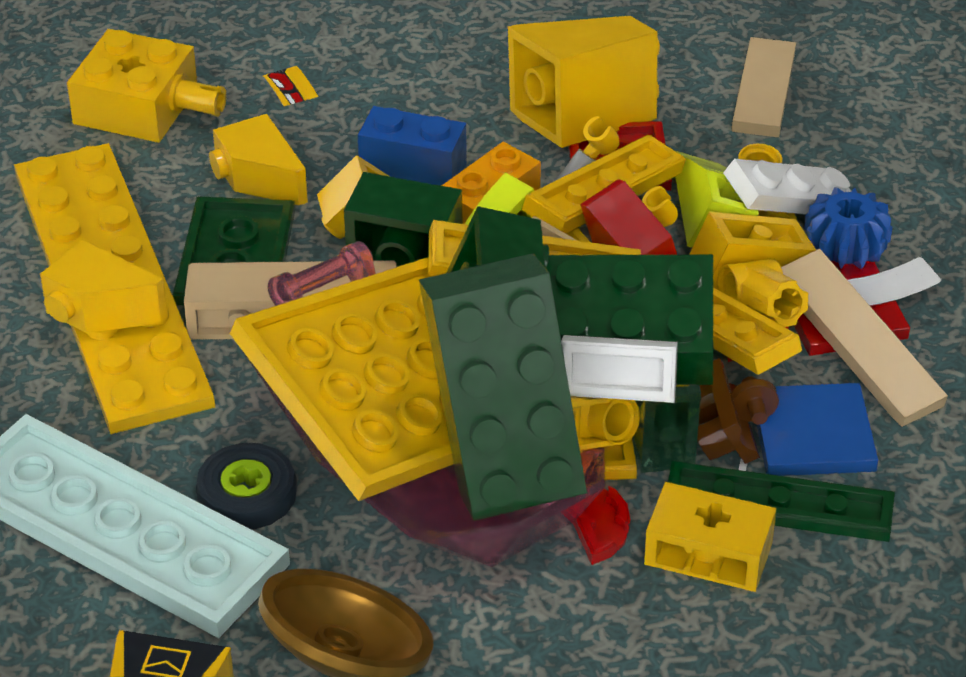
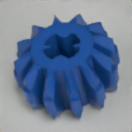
[804,187,893,269]

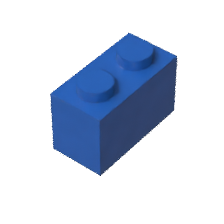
[358,106,467,186]

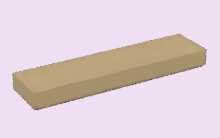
[781,249,948,427]

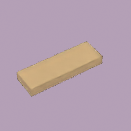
[732,37,796,137]

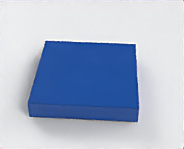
[757,383,878,476]

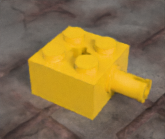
[67,29,226,143]

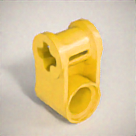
[571,396,640,453]

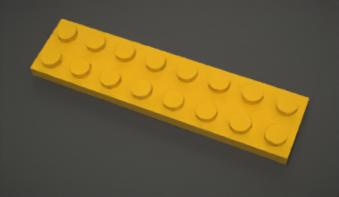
[14,143,215,434]

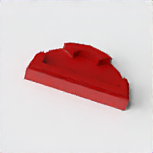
[562,476,631,565]

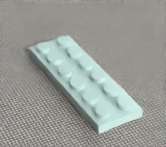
[0,414,290,638]

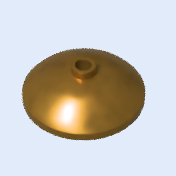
[258,569,434,677]

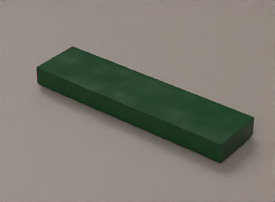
[668,461,895,542]

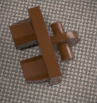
[685,358,779,464]

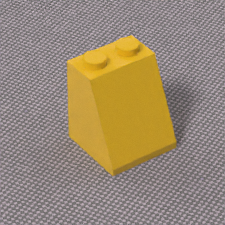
[508,16,660,148]

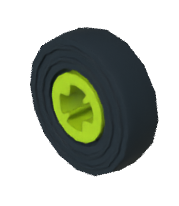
[196,443,297,530]

